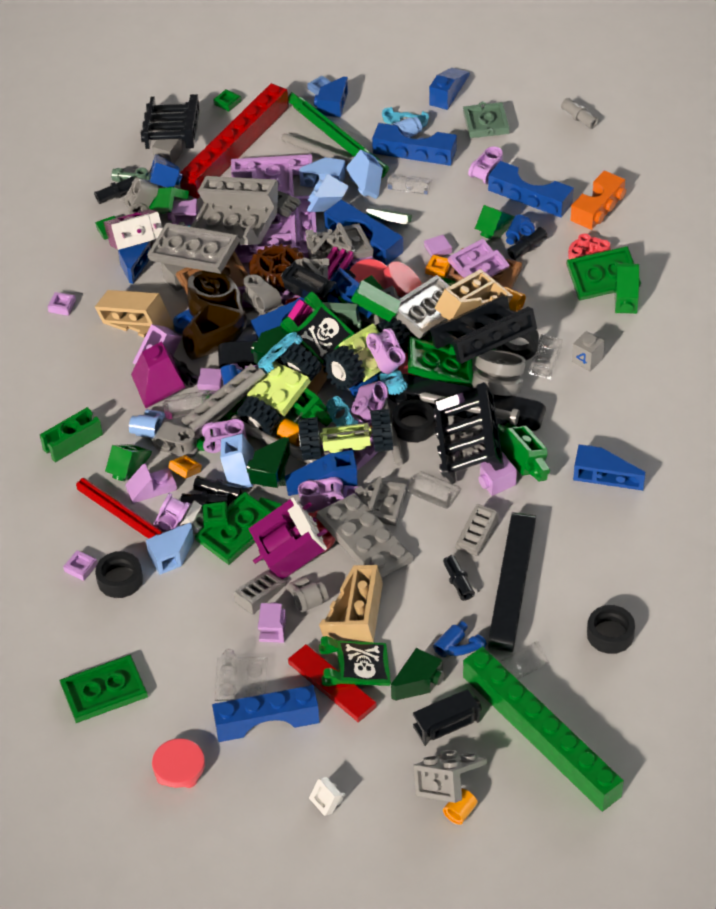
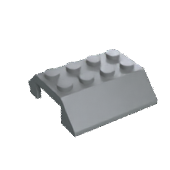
[179,176,278,245]

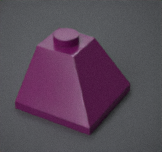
[131,341,185,408]

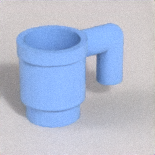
[393,117,424,139]
[129,409,165,439]

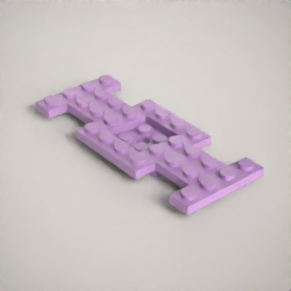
[231,154,317,308]

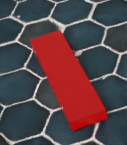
[288,644,376,723]

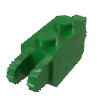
[290,388,333,427]
[498,423,550,482]

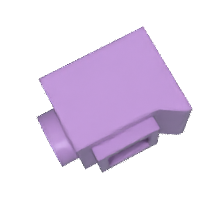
[168,198,198,226]
[258,602,286,643]

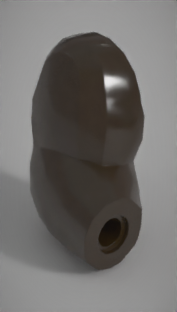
[182,270,247,360]

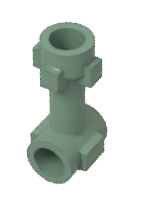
[111,167,150,182]

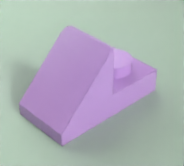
[125,463,177,504]

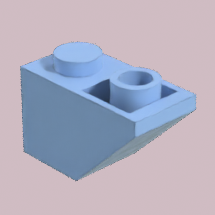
[346,150,383,199]
[299,157,346,188]
[307,174,349,212]
[220,434,254,489]
[146,523,194,575]

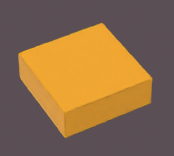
[425,255,452,278]
[168,455,202,479]

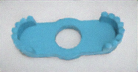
[382,107,429,128]
[258,332,303,374]
[379,369,408,395]
[326,396,358,427]

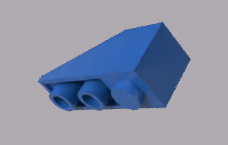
[285,450,358,496]

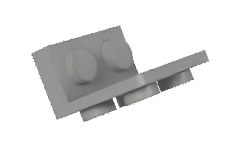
[413,750,487,803]

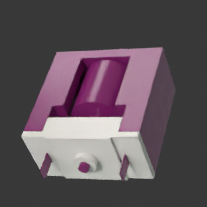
[104,209,163,250]
[248,497,327,579]

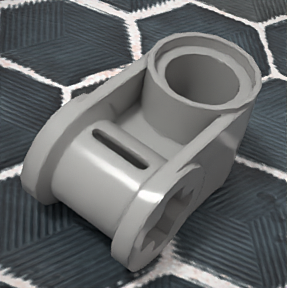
[124,178,158,214]
[243,275,281,313]
[152,421,198,458]

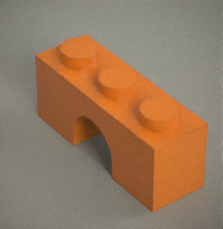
[570,170,626,230]

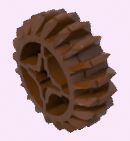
[249,243,304,294]

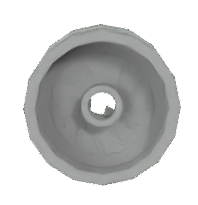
[472,350,526,396]

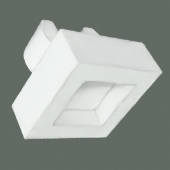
[176,501,203,533]
[309,777,345,816]

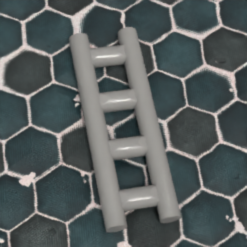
[181,364,265,432]

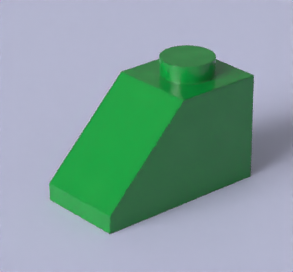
[474,205,515,240]
[614,264,639,314]
[105,444,152,481]

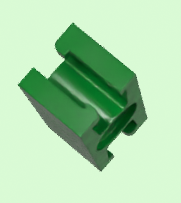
[39,407,103,463]

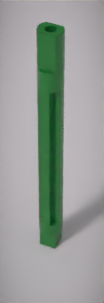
[288,92,389,178]

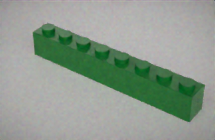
[463,646,624,812]

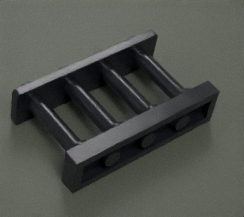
[141,94,200,149]
[430,295,537,364]
[433,382,504,484]

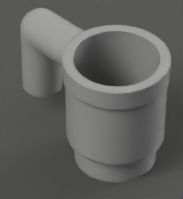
[287,577,328,613]

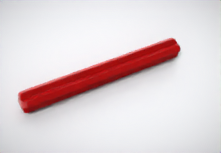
[76,478,164,539]

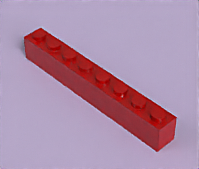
[180,83,289,199]

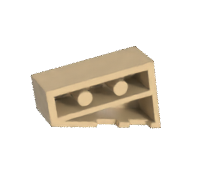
[435,269,513,320]
[95,290,174,337]
[319,565,383,642]

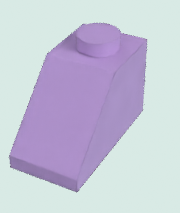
[133,324,182,365]
[478,452,517,496]

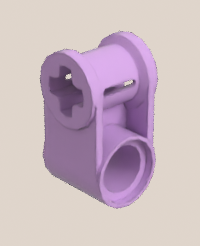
[468,146,503,184]
[366,328,406,374]
[350,381,388,426]
[202,419,247,453]
[298,477,344,512]
[154,492,190,533]

